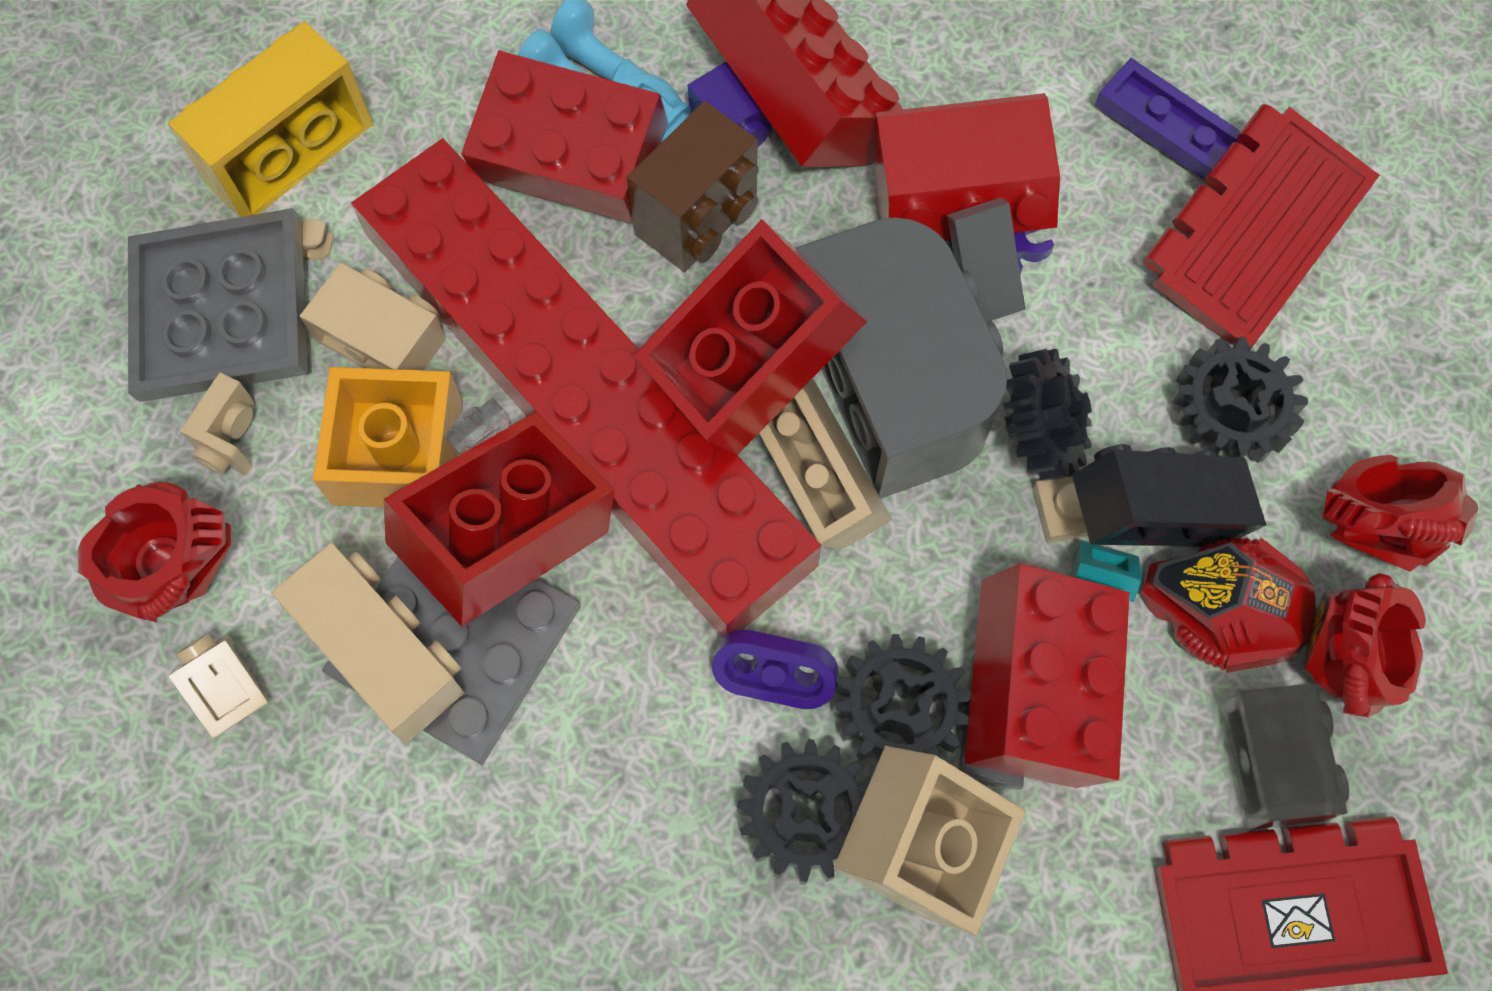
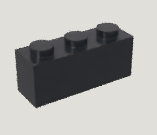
[1072,444,1267,547]

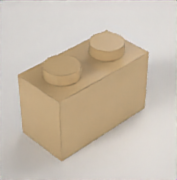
[299,262,446,371]

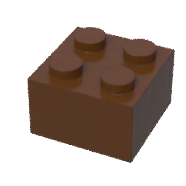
[627,100,759,273]

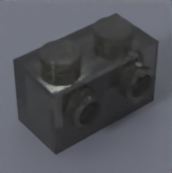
[1222,683,1349,831]

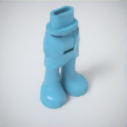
[518,0,691,142]

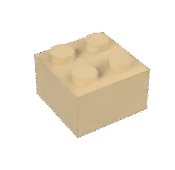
[833,746,1026,936]

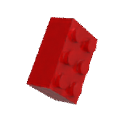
[461,50,668,224]
[633,219,867,455]
[383,412,615,627]
[965,563,1130,788]

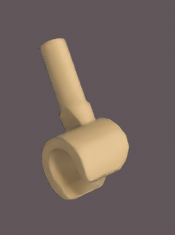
[302,219,334,260]

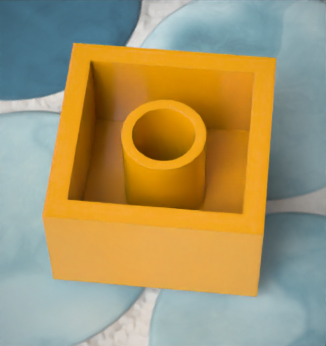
[313,367,463,507]

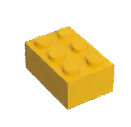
[168,20,374,217]

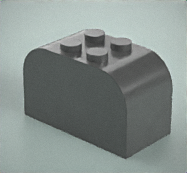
[796,218,1007,499]

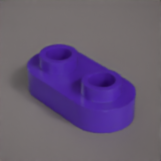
[712,629,839,709]

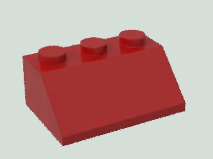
[875,93,1060,241]

